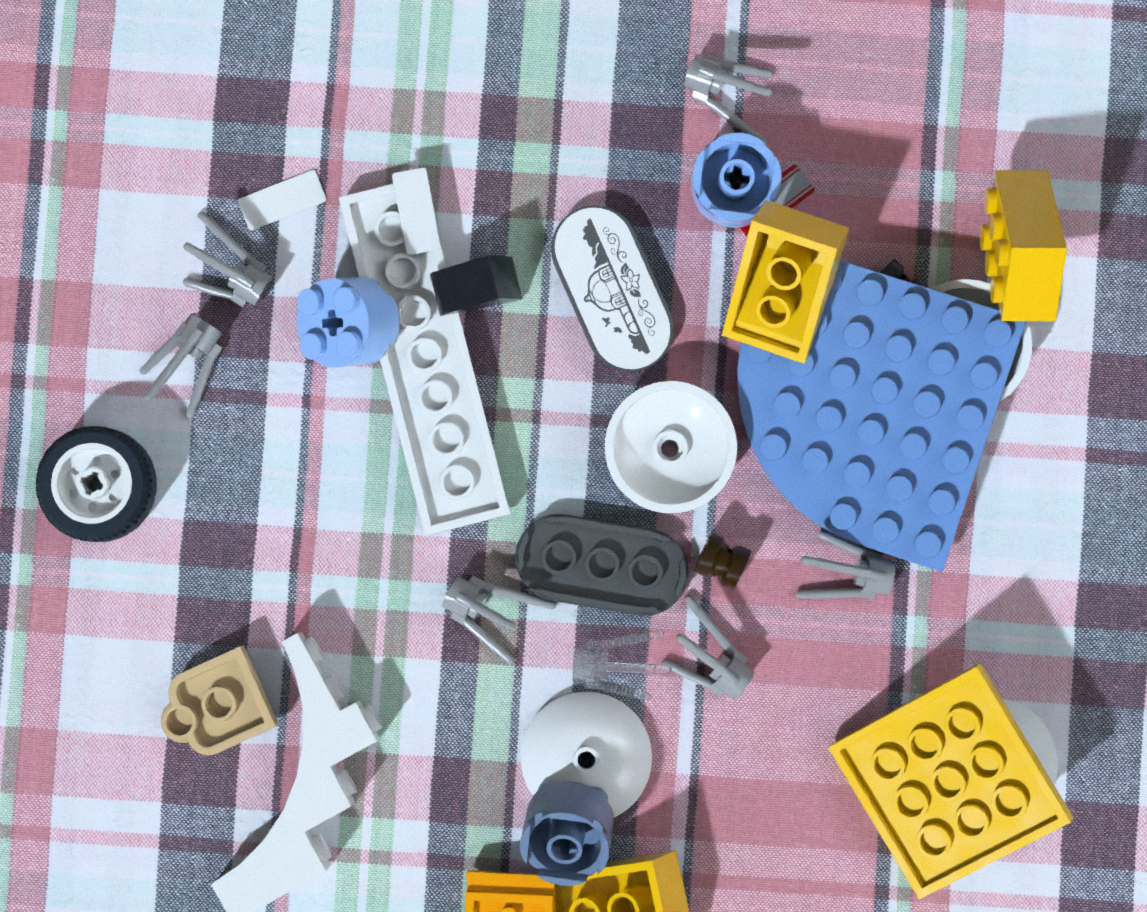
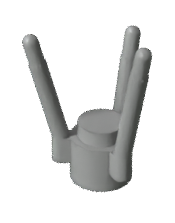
[684,54,773,144]
[183,211,273,308]
[140,314,223,418]
[796,530,895,600]
[442,575,556,664]
[662,595,754,700]

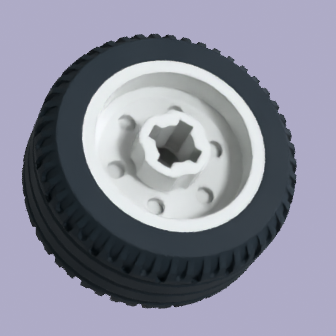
[36,426,157,542]

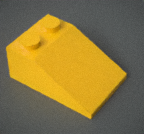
[722,200,850,364]
[555,850,689,912]

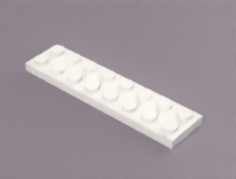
[339,184,510,536]

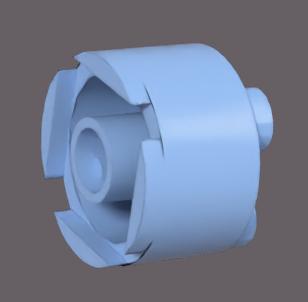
[691,133,782,228]
[297,277,399,367]

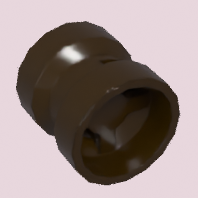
[693,532,751,590]

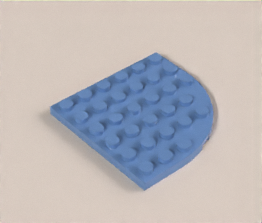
[737,261,1026,572]

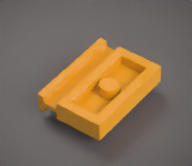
[465,870,555,912]

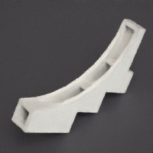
[211,632,382,912]

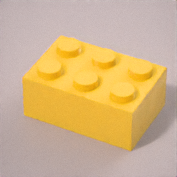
[980,170,1067,321]

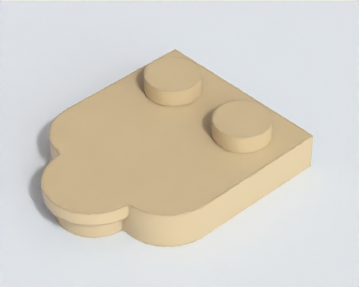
[161,645,279,755]

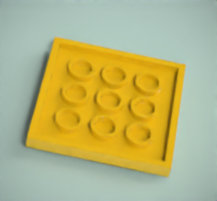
[828,663,1074,900]

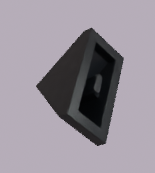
[430,255,522,316]

